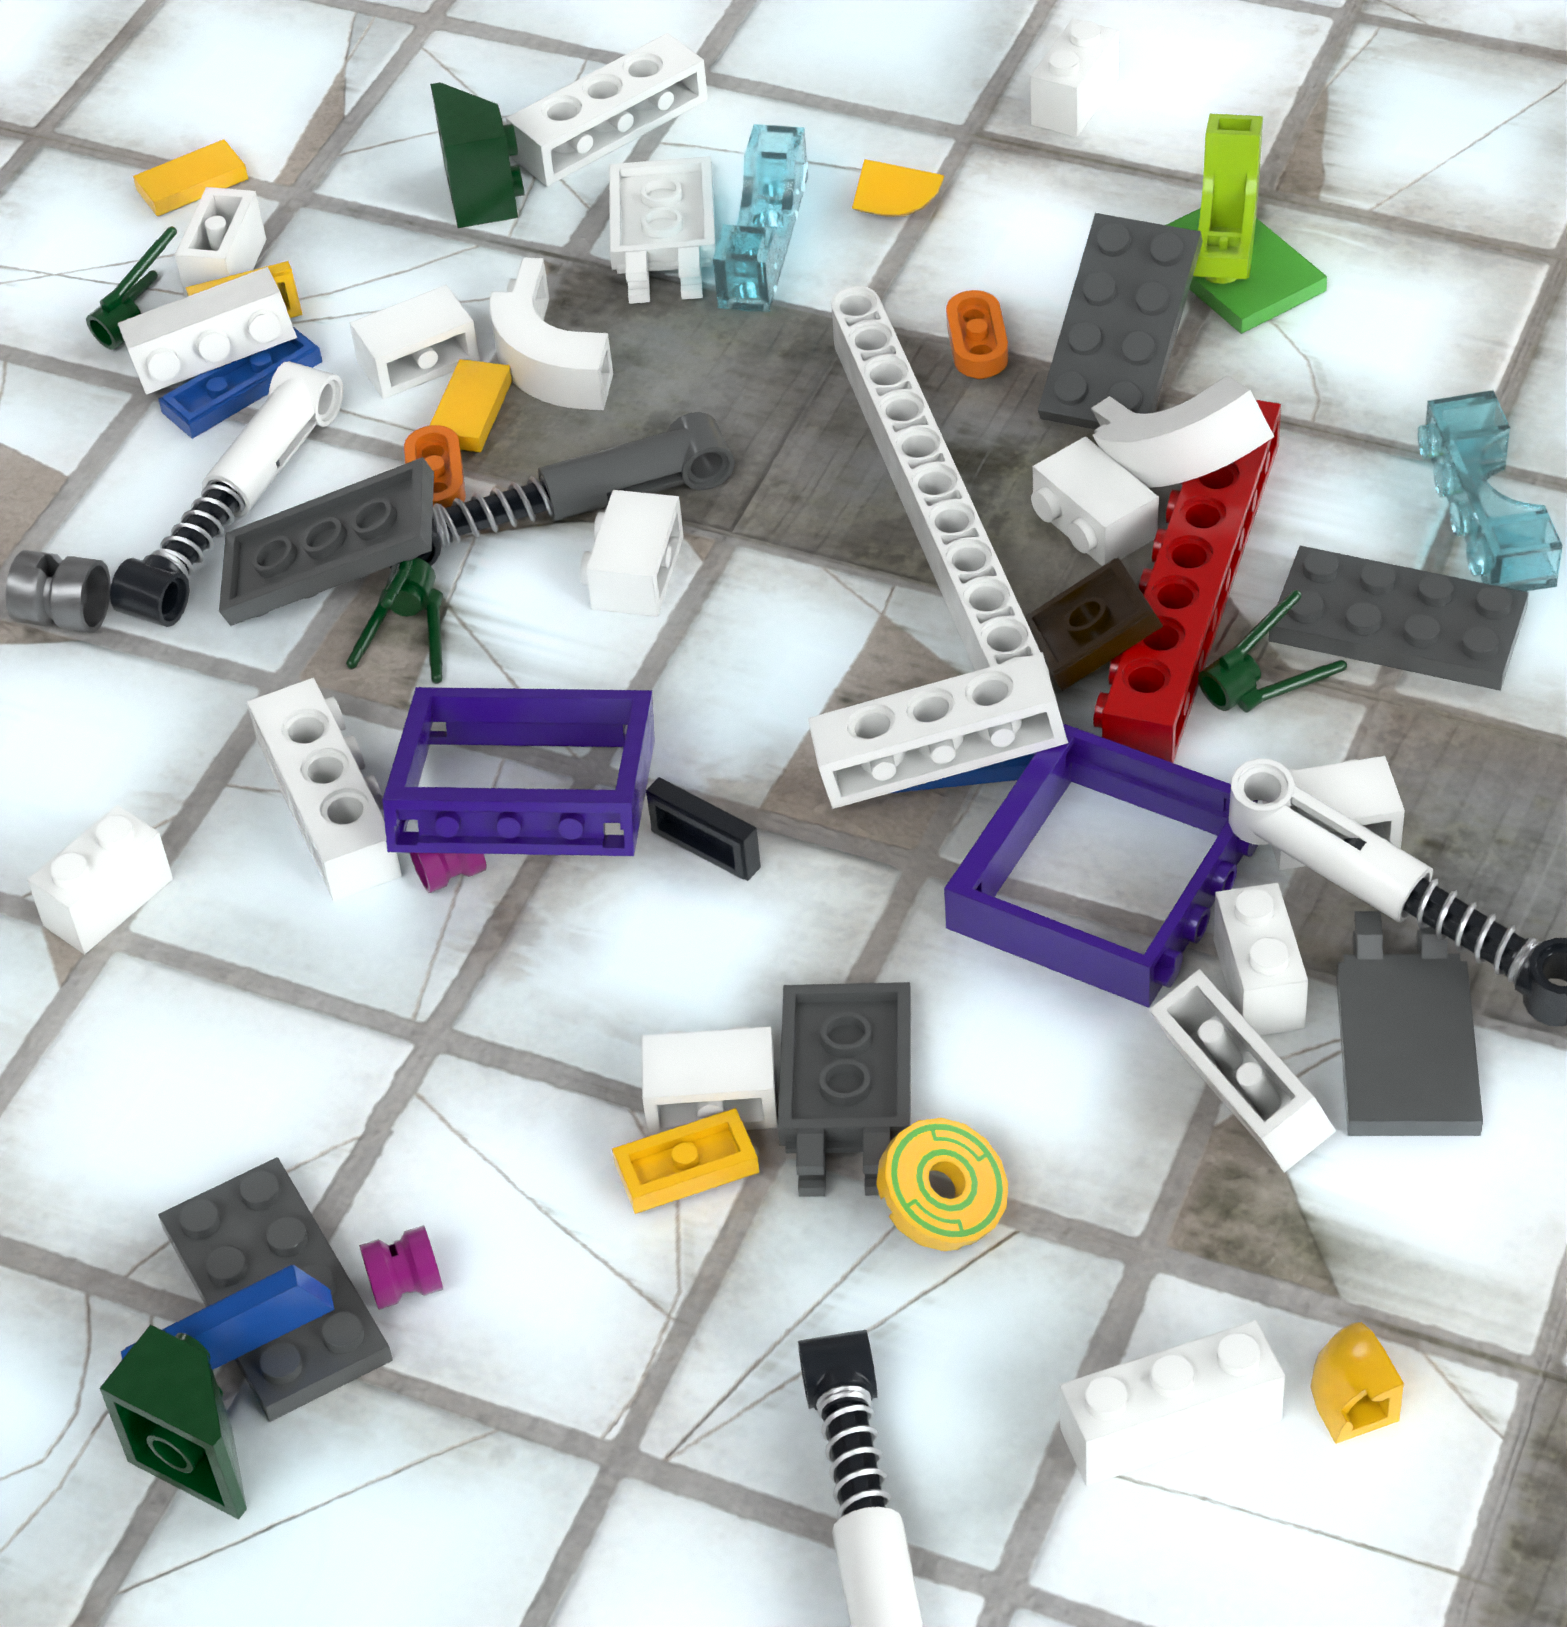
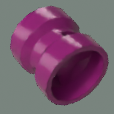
[409,853,487,893]
[359,1225,443,1310]

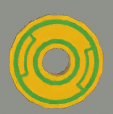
[876,1118,1009,1252]

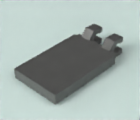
[1336,911,1483,1136]
[778,982,911,1197]

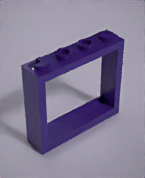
[382,687,655,856]
[944,723,1258,1008]

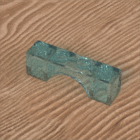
[713,124,808,312]
[1418,390,1563,592]

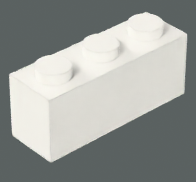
[118,267,297,394]
[1149,969,1336,1173]
[1060,1320,1285,1486]

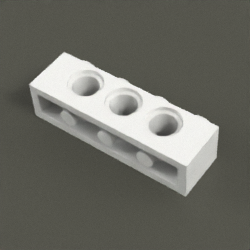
[506,33,708,187]
[808,652,1068,809]
[247,678,402,902]

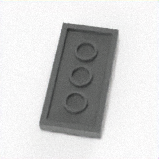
[1038,213,1203,429]
[219,457,434,626]
[1269,545,1529,691]
[158,1157,393,1422]

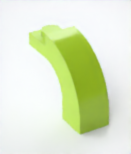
[1193,113,1263,284]

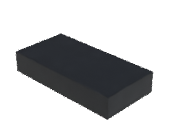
[646,777,761,881]

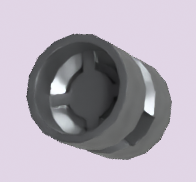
[5,550,111,633]

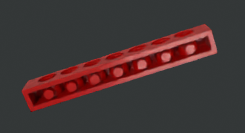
[1093,400,1281,763]

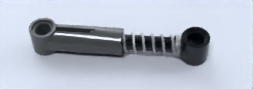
[389,412,735,569]

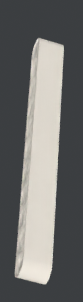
[831,286,1049,673]

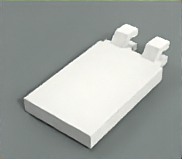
[609,156,717,304]

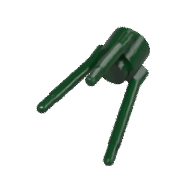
[86,226,177,350]
[346,558,443,684]
[1198,590,1347,713]

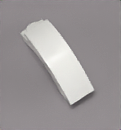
[490,257,613,410]
[1091,375,1274,488]

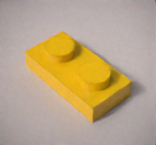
[612,1108,760,1214]

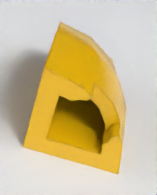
[852,159,945,217]
[1310,1322,1404,1444]

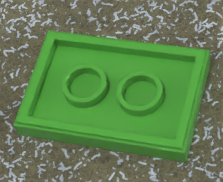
[1166,208,1327,334]

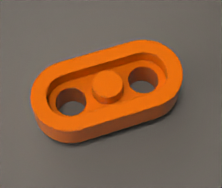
[946,290,1008,379]
[404,425,466,508]

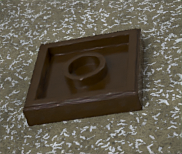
[1025,557,1163,691]

